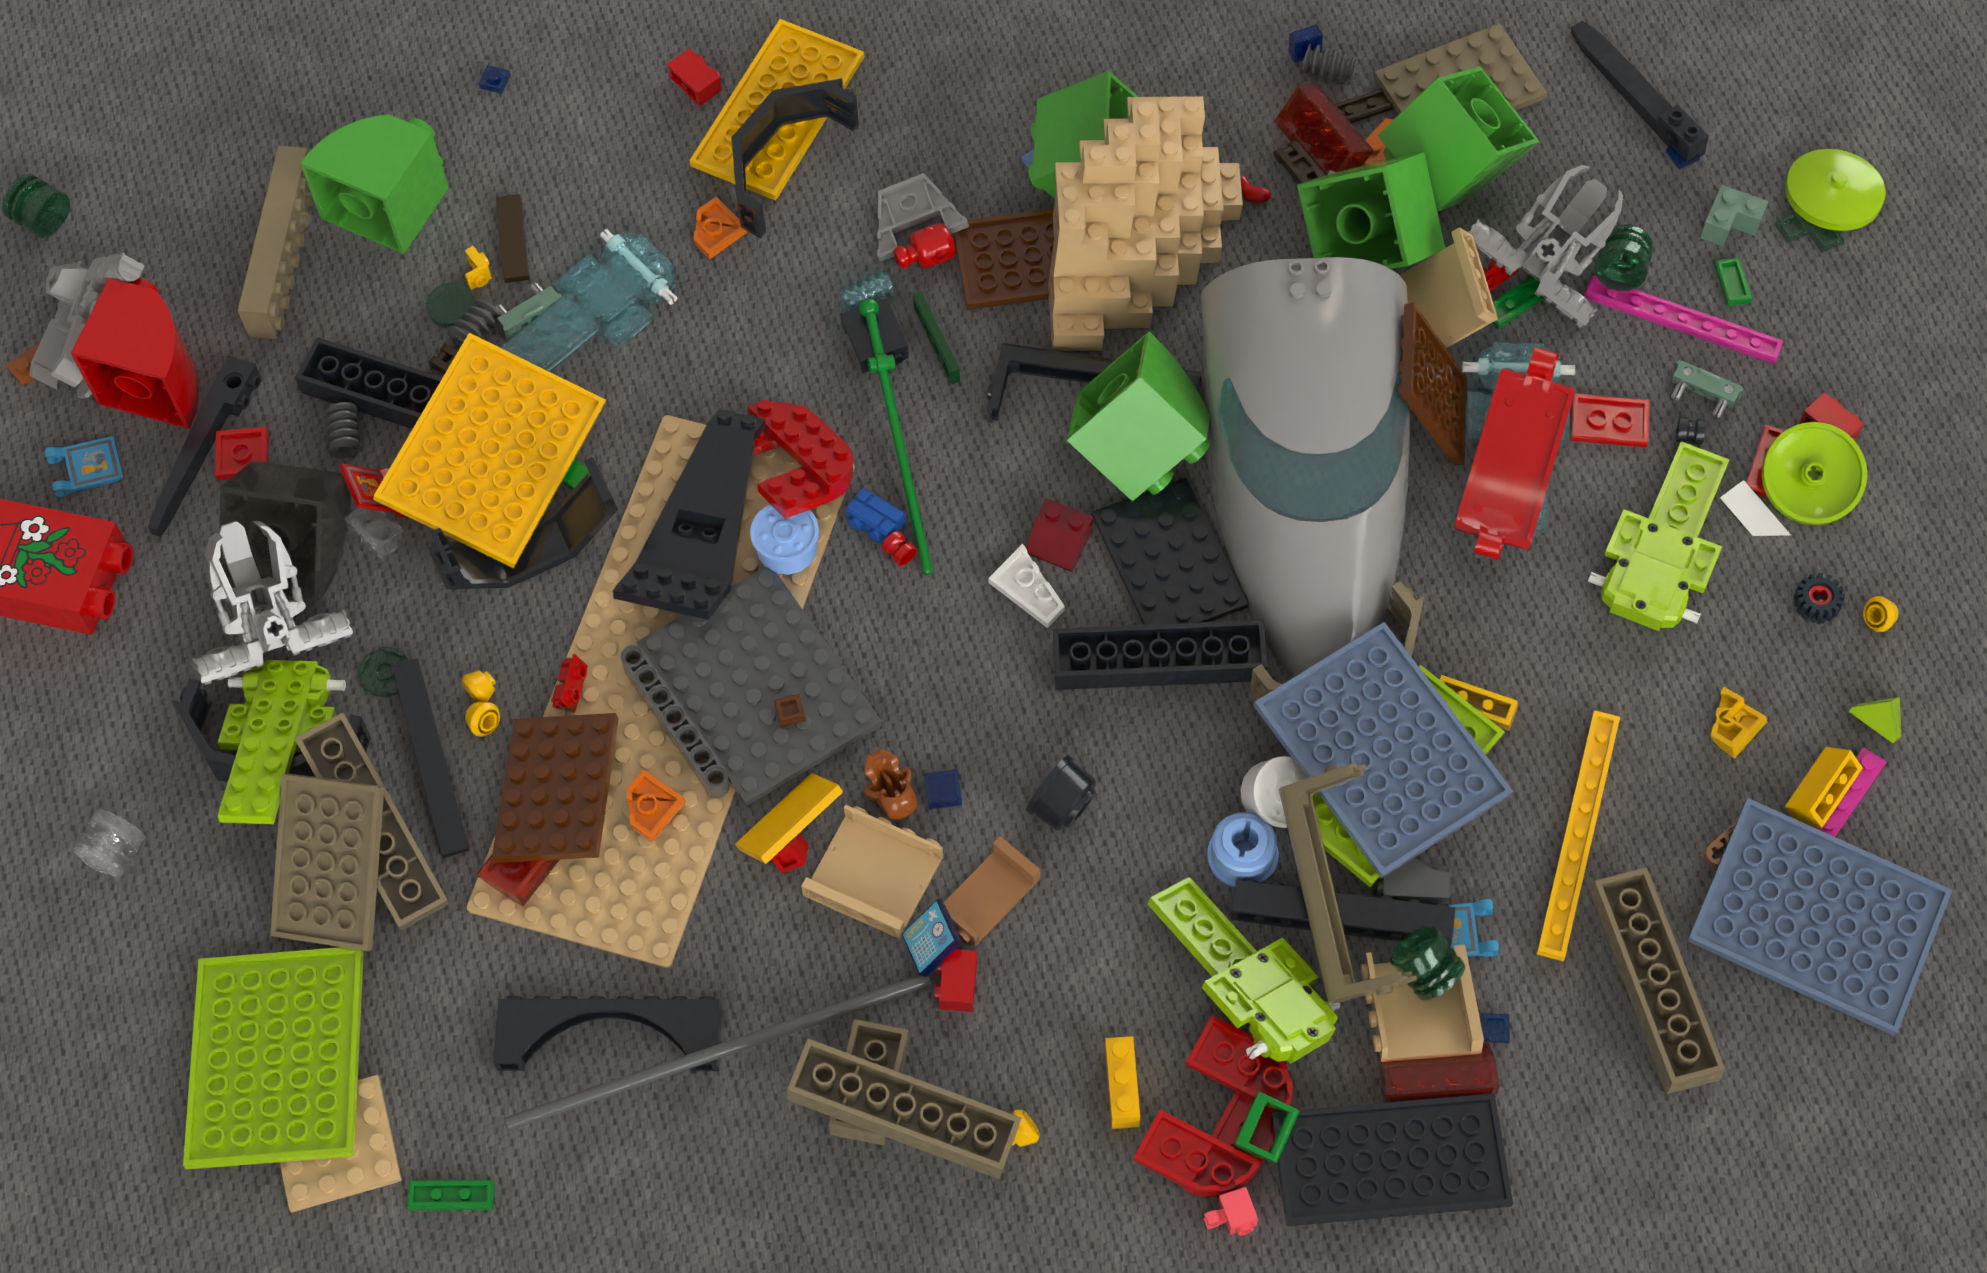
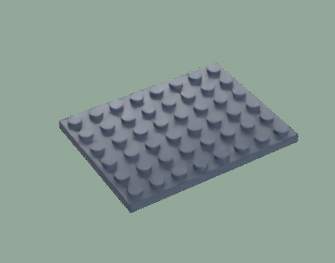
[1253,622,1513,878]
[1687,798,1952,1036]

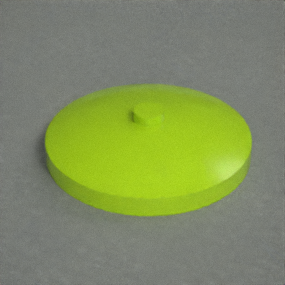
[1785,149,1886,231]
[1762,422,1867,525]

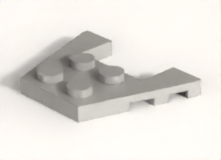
[877,173,969,262]

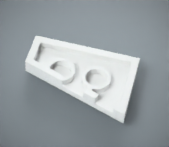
[988,543,1065,628]

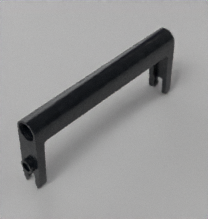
[987,343,1201,423]

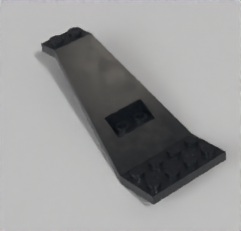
[613,410,766,620]

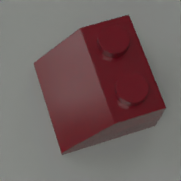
[1026,498,1093,572]

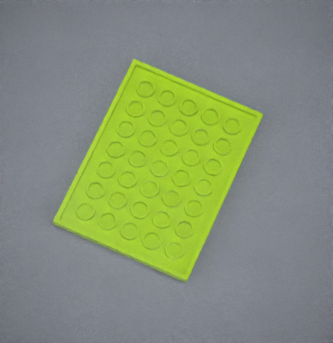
[183,947,364,1170]

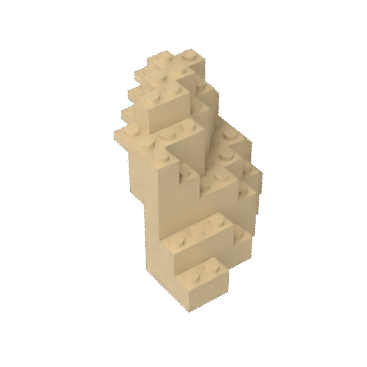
[1048,96,1243,351]

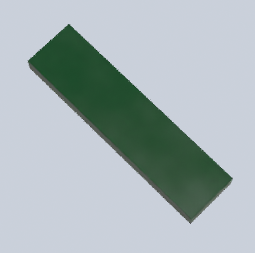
[913,291,960,384]

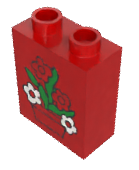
[0,499,133,635]

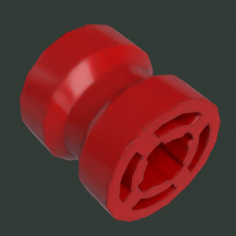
[881,531,917,567]

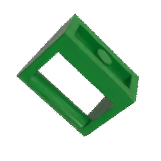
[1233,1092,1300,1164]

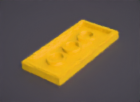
[735,773,843,864]

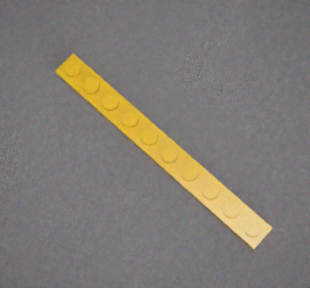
[1537,710,1620,962]

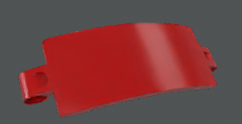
[1454,346,1575,560]

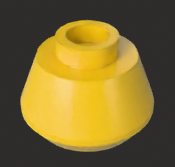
[1863,596,1899,632]
[461,670,496,702]
[465,702,500,737]
[1012,1110,1040,1147]

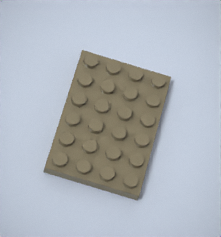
[1374,23,1547,115]
[270,773,384,951]

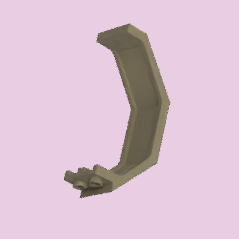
[1250,581,1425,701]

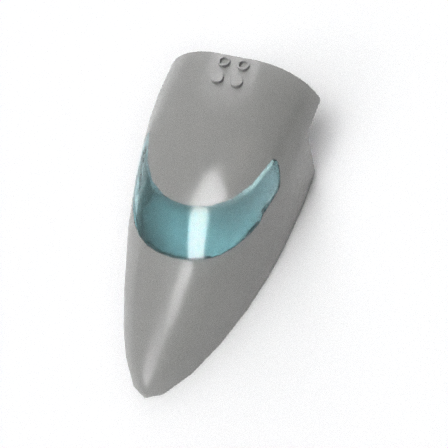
[1200,257,1411,678]

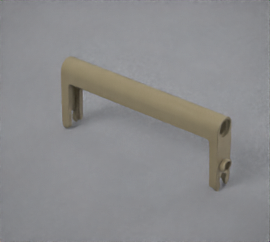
[1279,763,1417,1004]

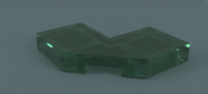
[1775,212,1844,253]

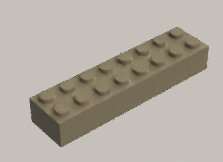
[238,145,314,339]
[295,712,449,931]
[1590,867,1726,1095]
[786,1039,1021,1179]

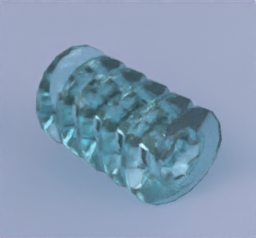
[839,270,895,311]

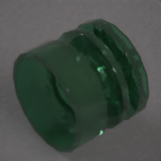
[2,173,70,238]
[1595,224,1653,291]
[1390,925,1465,1000]

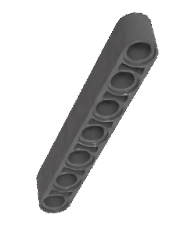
[621,645,730,798]

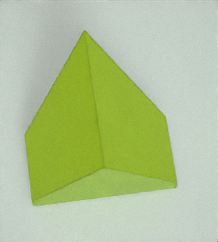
[1849,697,1901,743]

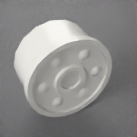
[1241,756,1307,828]

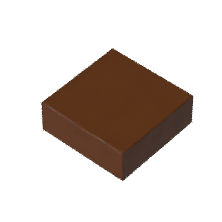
[774,694,806,727]

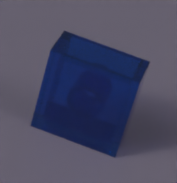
[1288,24,1323,63]
[924,769,962,810]

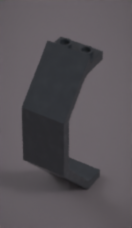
[731,78,859,239]
[428,457,618,589]
[171,679,371,782]

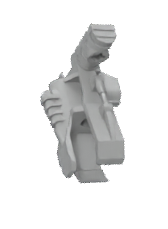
[1468,165,1623,328]
[30,252,144,399]
[191,521,353,685]

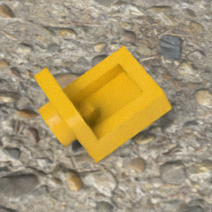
[465,246,492,290]

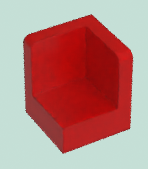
[771,833,808,873]

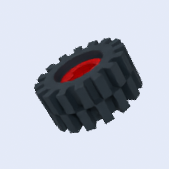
[1793,573,1845,624]

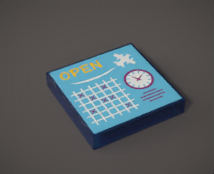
[902,899,962,977]

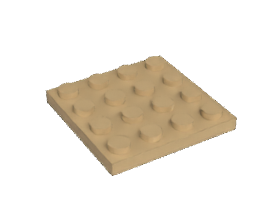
[280,1075,402,1213]

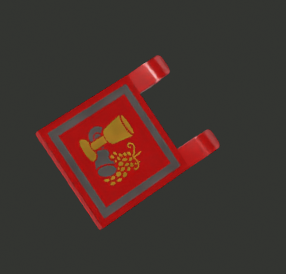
[339,464,406,518]

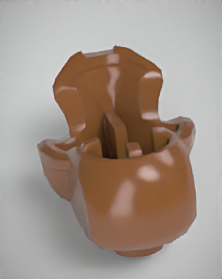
[863,749,918,820]

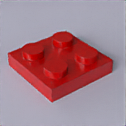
[215,427,269,480]

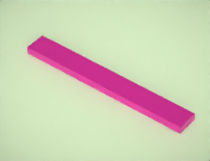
[1584,275,1783,364]

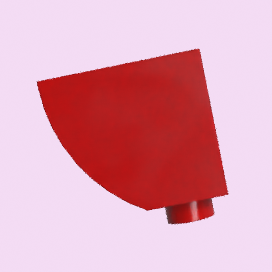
[71,278,199,429]

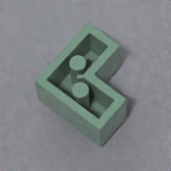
[1700,185,1769,247]

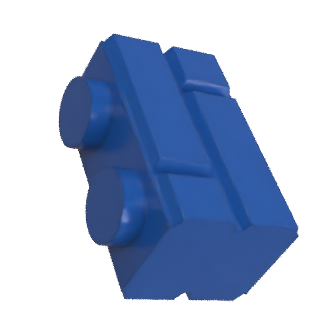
[845,488,906,543]

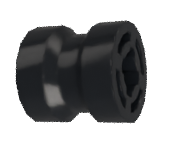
[1676,416,1706,445]

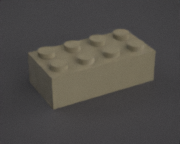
[828,1019,910,1146]

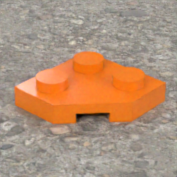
[693,197,748,260]
[626,770,686,842]

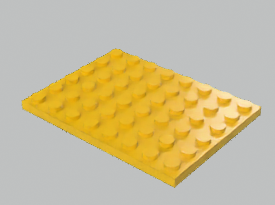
[373,333,606,568]

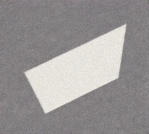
[1720,480,1791,536]

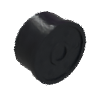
[1025,755,1096,831]

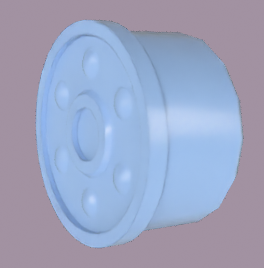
[750,504,819,575]
[1207,812,1279,887]

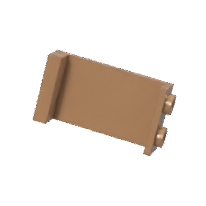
[937,836,1041,947]

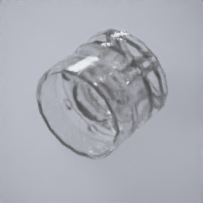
[71,809,146,878]

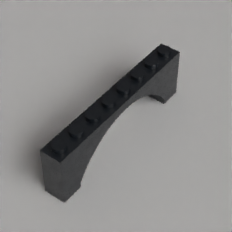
[493,995,722,1071]

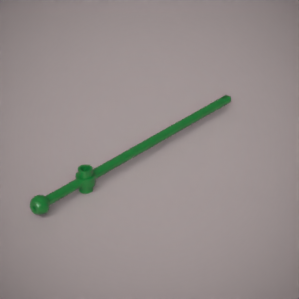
[859,298,932,575]

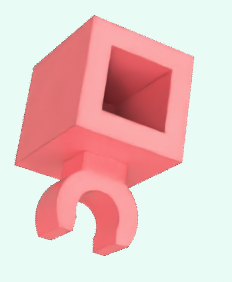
[1203,1187,1258,1236]

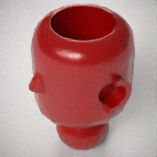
[893,223,956,269]

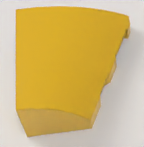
[1711,687,1767,759]

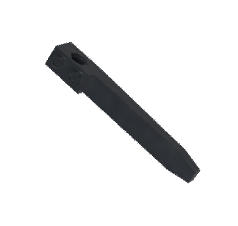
[1571,21,1709,165]
[148,355,261,537]

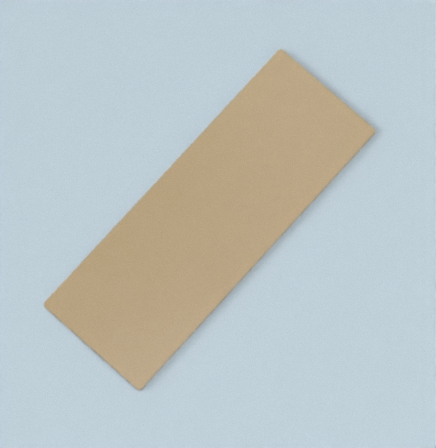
[467,415,855,968]

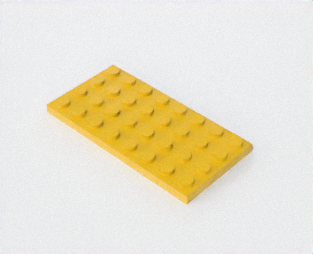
[689,19,865,201]

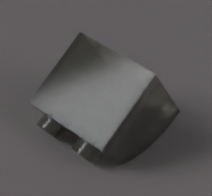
[219,461,351,600]

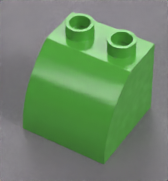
[1377,66,1540,212]
[1028,71,1138,198]
[300,114,449,254]
[1297,152,1445,269]
[1067,331,1211,501]

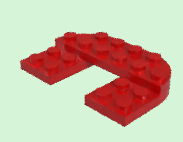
[748,400,853,519]
[1133,1015,1293,1197]

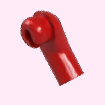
[1240,177,1271,203]

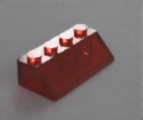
[1274,84,1374,176]
[1377,1043,1500,1103]

